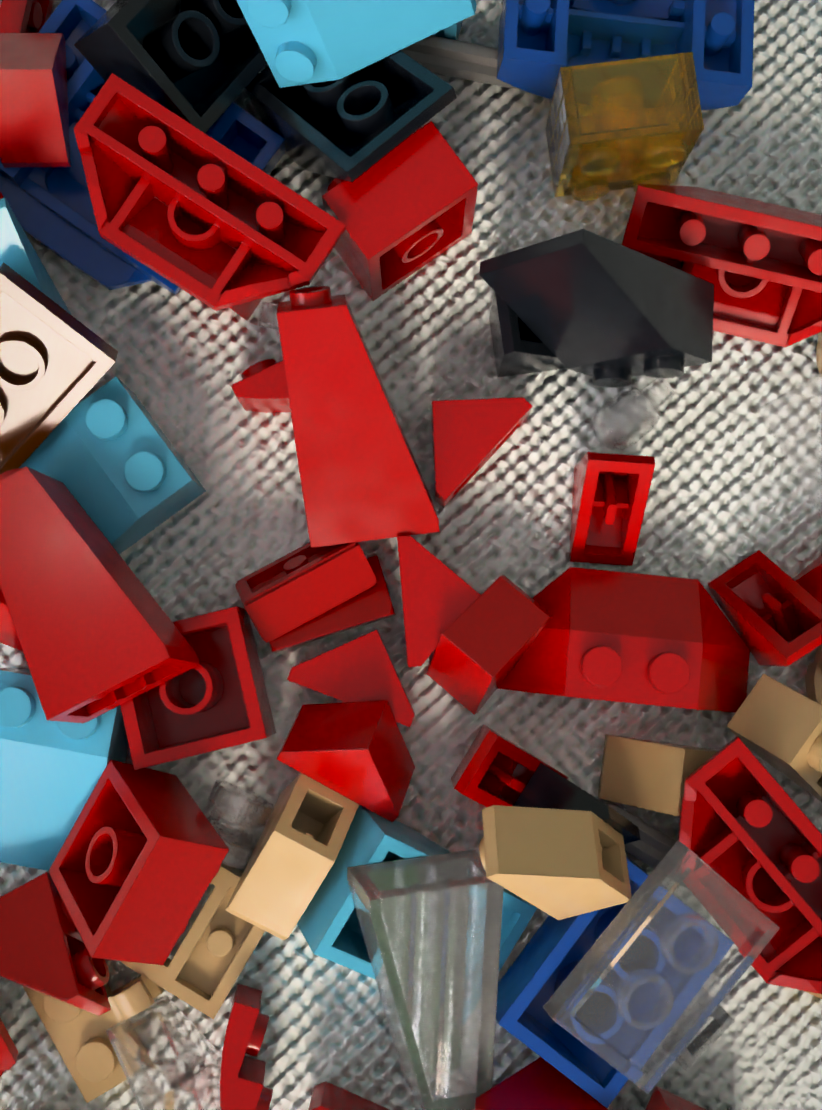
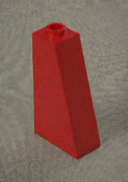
[276,286,440,548]
[0,466,200,723]

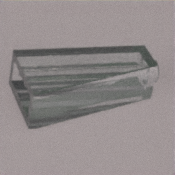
[347,850,504,1110]

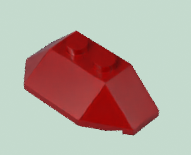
[73,73,346,311]
[621,183,822,347]
[497,567,750,712]
[674,736,822,994]

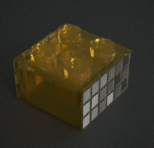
[545,52,704,201]

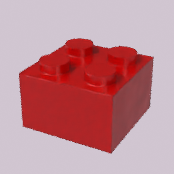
[322,121,478,301]
[120,606,276,770]
[48,759,229,965]

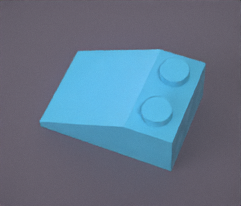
[236,0,476,88]
[19,377,206,555]
[0,668,129,871]
[297,805,537,1019]

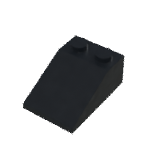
[245,50,457,182]
[479,229,714,387]

